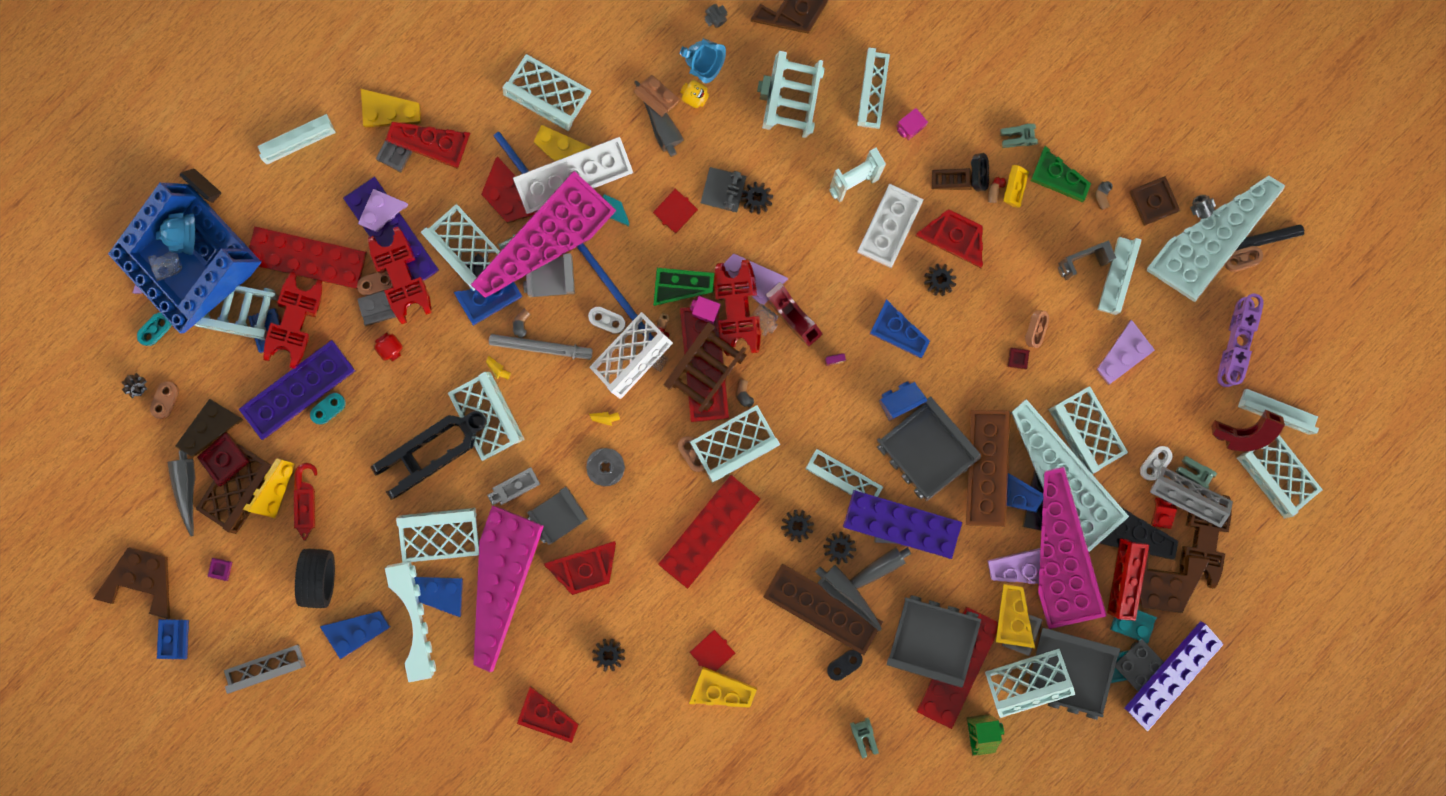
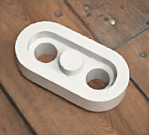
[588,307,625,334]
[1140,446,1172,481]

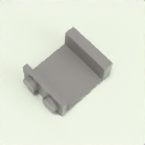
[523,253,575,297]

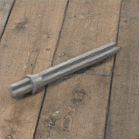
[489,334,593,360]

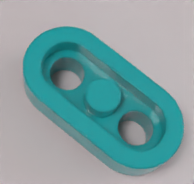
[137,313,172,346]
[310,393,346,425]

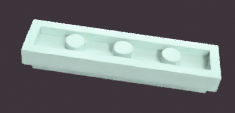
[857,48,890,129]
[258,114,336,164]
[1097,237,1142,315]
[1238,389,1319,435]
[805,449,883,497]

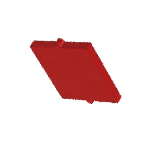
[653,189,698,234]
[689,629,736,672]

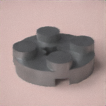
[586,448,625,487]

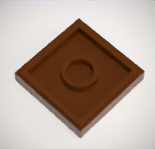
[1129,176,1180,226]

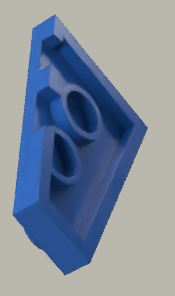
[1007,473,1043,513]
[414,577,463,617]
[320,611,391,659]

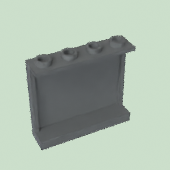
[877,396,981,501]
[887,595,981,688]
[1027,628,1120,720]

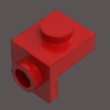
[1151,497,1177,529]

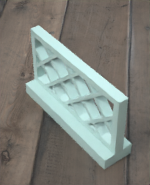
[503,54,591,131]
[421,204,500,291]
[448,372,525,461]
[1048,386,1128,474]
[690,405,780,483]
[1237,435,1323,519]
[396,508,479,562]
[985,649,1075,718]

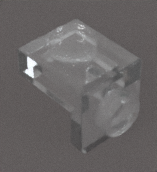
[750,303,779,337]

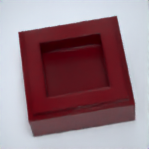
[1007,348,1030,370]

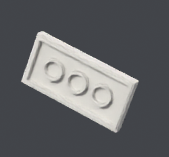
[857,183,924,268]

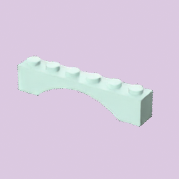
[385,561,436,682]

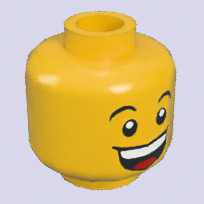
[680,80,709,108]

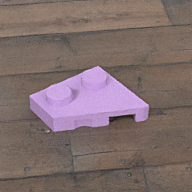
[358,189,408,232]

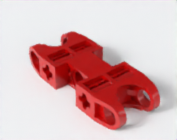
[368,226,432,324]
[714,259,761,356]
[263,272,323,369]

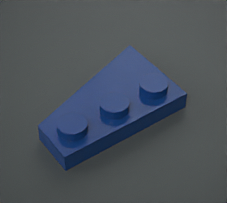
[454,282,523,326]
[870,299,930,358]

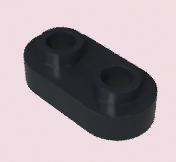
[971,153,989,192]
[827,650,863,681]

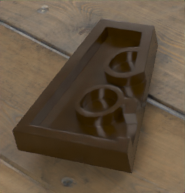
[175,399,243,458]

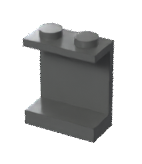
[1058,240,1116,280]
[527,487,588,545]

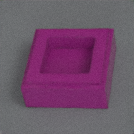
[825,353,846,366]
[207,558,232,581]

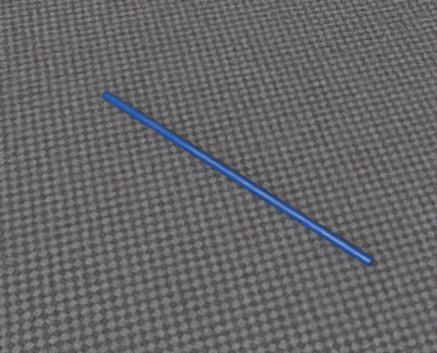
[493,132,654,341]

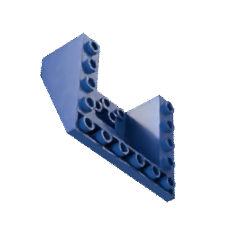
[108,182,261,333]

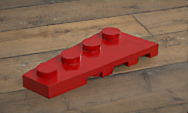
[385,122,470,169]

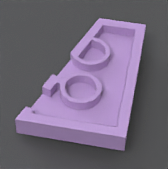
[724,254,788,307]
[1097,320,1155,385]
[987,548,1041,584]

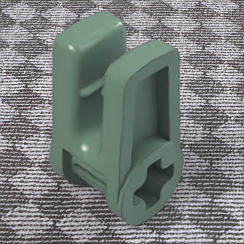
[1000,124,1038,148]
[1175,456,1217,489]
[850,718,879,759]

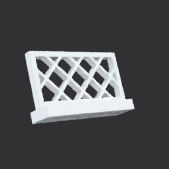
[589,312,673,399]

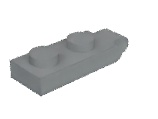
[487,467,540,505]

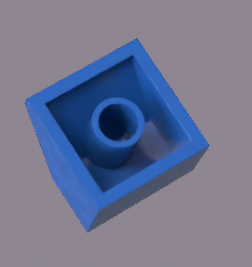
[879,381,927,421]

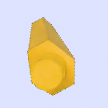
[486,356,511,380]
[589,412,620,426]

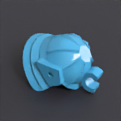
[679,38,726,83]
[156,213,195,255]

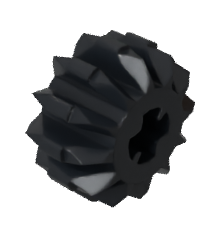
[741,182,773,215]
[924,264,957,296]
[781,510,814,542]
[823,532,856,565]
[592,639,625,672]

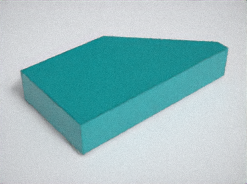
[603,194,630,227]

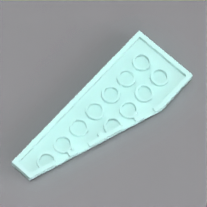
[1147,176,1285,302]
[1011,399,1129,552]

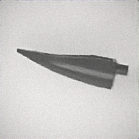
[634,81,684,157]
[167,450,195,537]
[850,547,911,589]
[815,565,882,631]

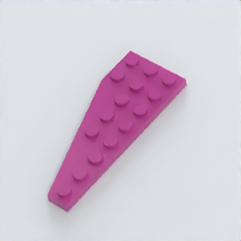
[470,171,616,298]
[1038,466,1106,629]
[473,506,544,672]

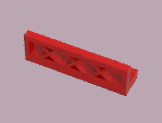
[1107,538,1149,621]

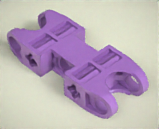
[1217,293,1263,387]

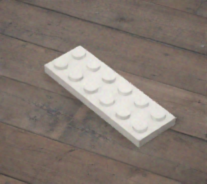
[513,137,633,214]

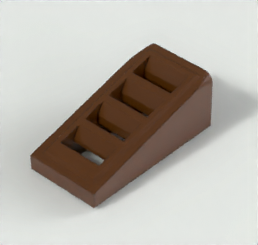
[932,168,972,190]

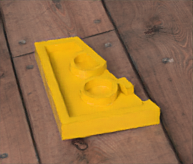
[361,89,421,127]
[534,125,591,161]
[243,458,295,518]
[996,584,1035,648]
[689,667,757,708]

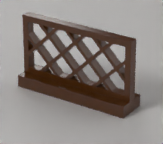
[196,444,272,534]

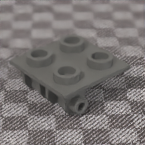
[701,167,746,213]
[1115,639,1164,692]

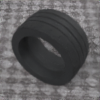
[295,549,335,608]

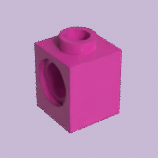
[897,108,928,141]
[690,296,720,324]

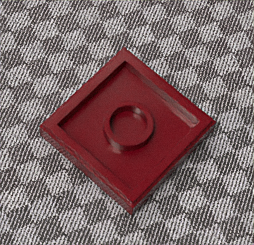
[197,432,250,487]

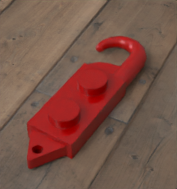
[294,463,318,541]

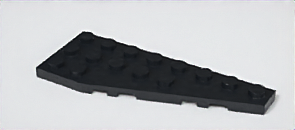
[1022,470,1179,560]

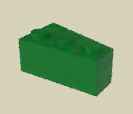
[653,267,715,306]
[967,714,1004,756]

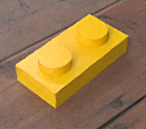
[1003,165,1029,208]

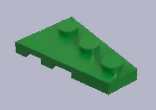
[1030,146,1091,202]

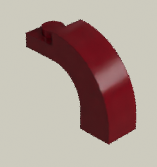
[765,282,823,347]
[1212,410,1285,452]

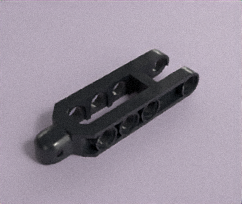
[370,411,487,500]

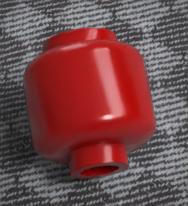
[374,332,403,362]

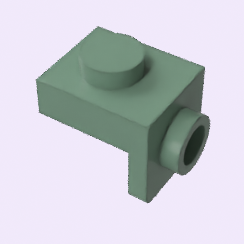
[757,75,781,101]

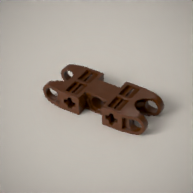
[1180,493,1232,589]

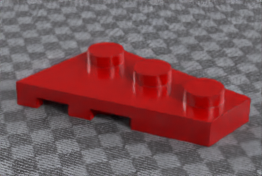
[517,686,579,743]

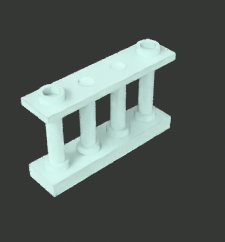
[762,51,825,138]
[829,148,886,202]
[194,286,279,340]

